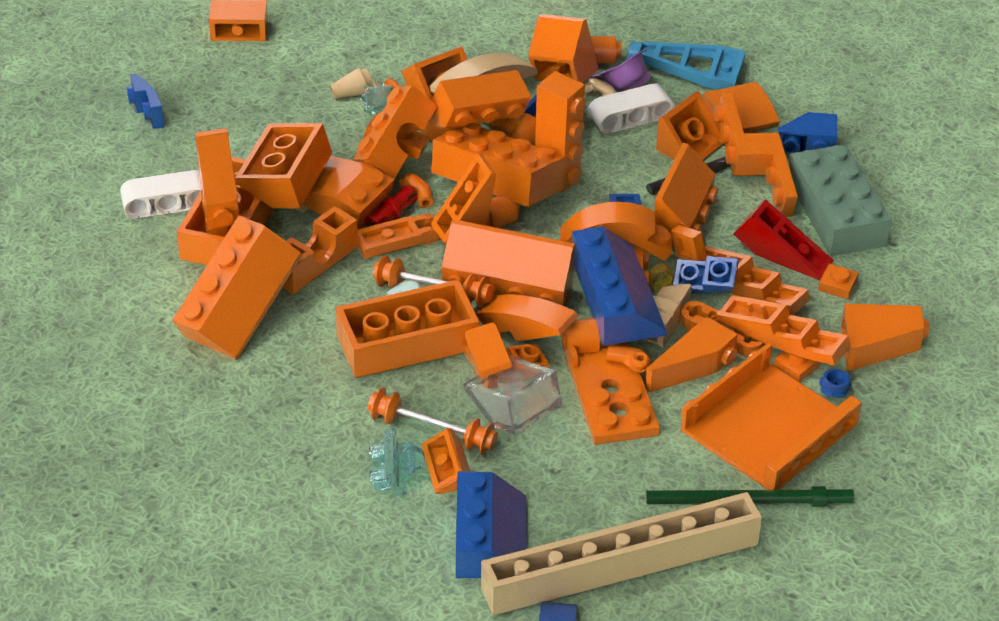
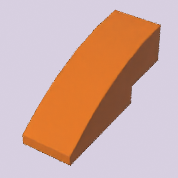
[476,294,579,341]

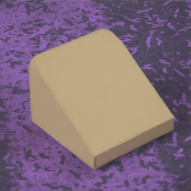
[657,284,692,318]

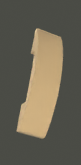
[430,53,538,93]

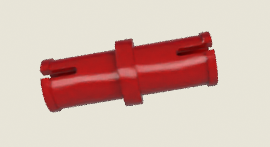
[365,185,418,227]

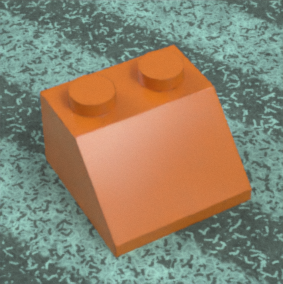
[401,46,468,100]

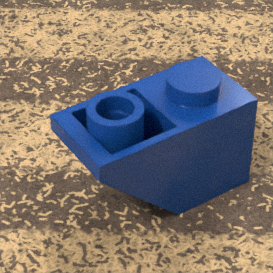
[778,112,837,155]

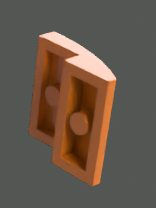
[702,82,780,133]

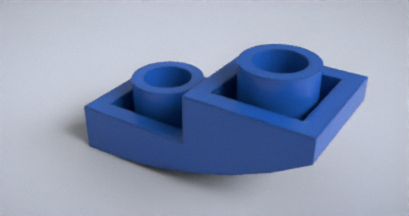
[126,74,164,129]
[673,256,739,294]

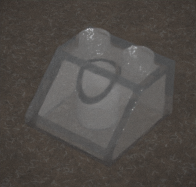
[463,356,563,435]

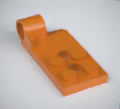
[561,318,660,445]

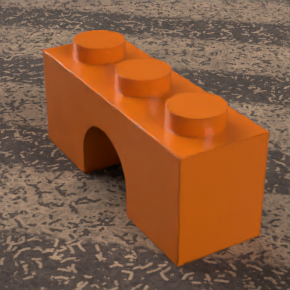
[353,85,438,179]
[282,206,357,295]

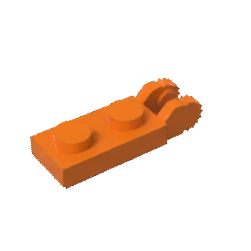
[357,213,441,259]

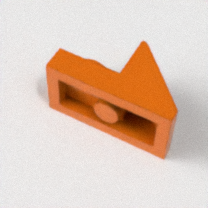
[462,322,512,378]

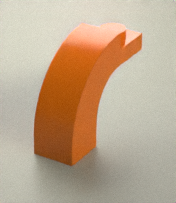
[560,202,672,261]

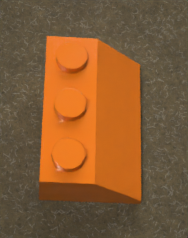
[428,70,532,128]
[234,123,332,209]
[655,143,718,248]

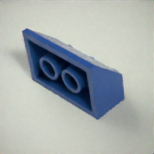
[456,471,527,578]

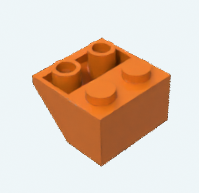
[528,14,599,83]

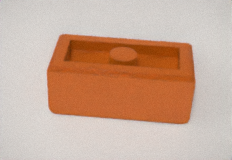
[421,428,471,494]

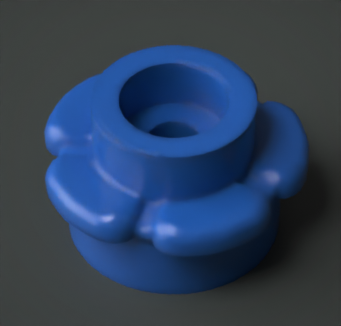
[819,369,852,398]

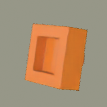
[671,225,707,261]
[818,264,859,299]
[774,351,820,382]

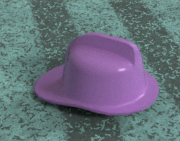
[587,48,651,92]

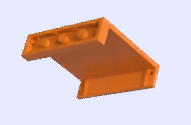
[681,342,862,490]

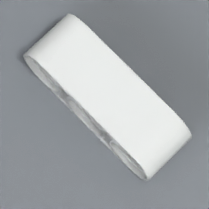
[587,83,675,134]
[120,170,201,219]

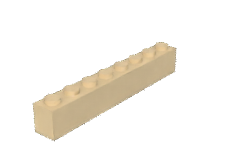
[481,492,762,615]

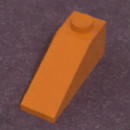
[195,128,239,229]
[431,153,496,244]
[645,316,738,393]

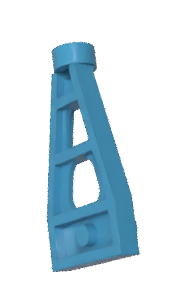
[627,41,746,89]

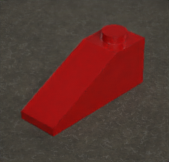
[733,199,834,280]

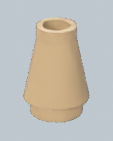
[329,68,374,100]

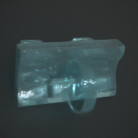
[369,427,425,496]

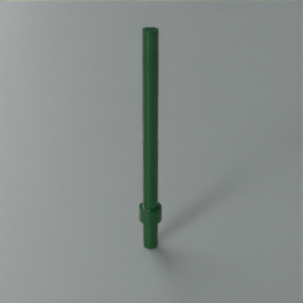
[646,486,854,507]

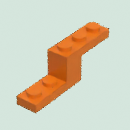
[714,93,798,217]

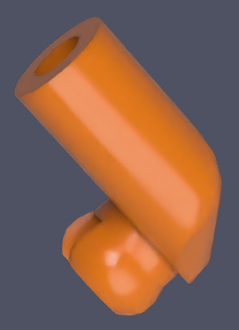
[399,172,433,208]
[606,345,651,373]

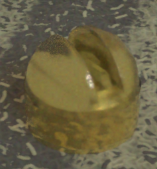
[649,263,675,291]

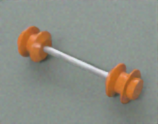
[373,255,494,308]
[368,387,498,455]

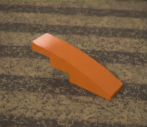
[704,246,810,315]
[716,295,851,366]

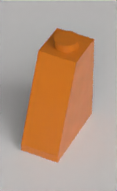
[841,303,929,370]

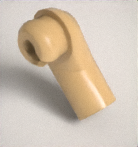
[583,76,617,96]

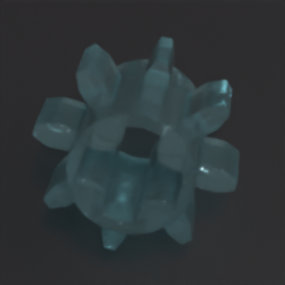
[360,80,394,116]

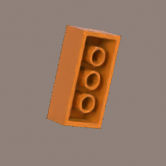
[431,123,566,207]
[177,157,273,265]
[335,279,479,378]

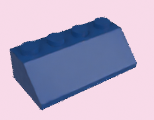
[572,226,667,346]

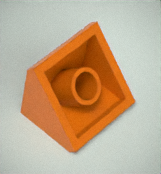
[656,90,723,160]

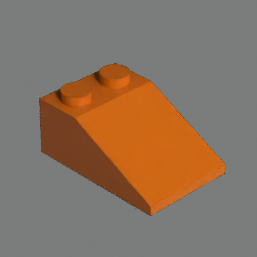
[303,156,394,230]

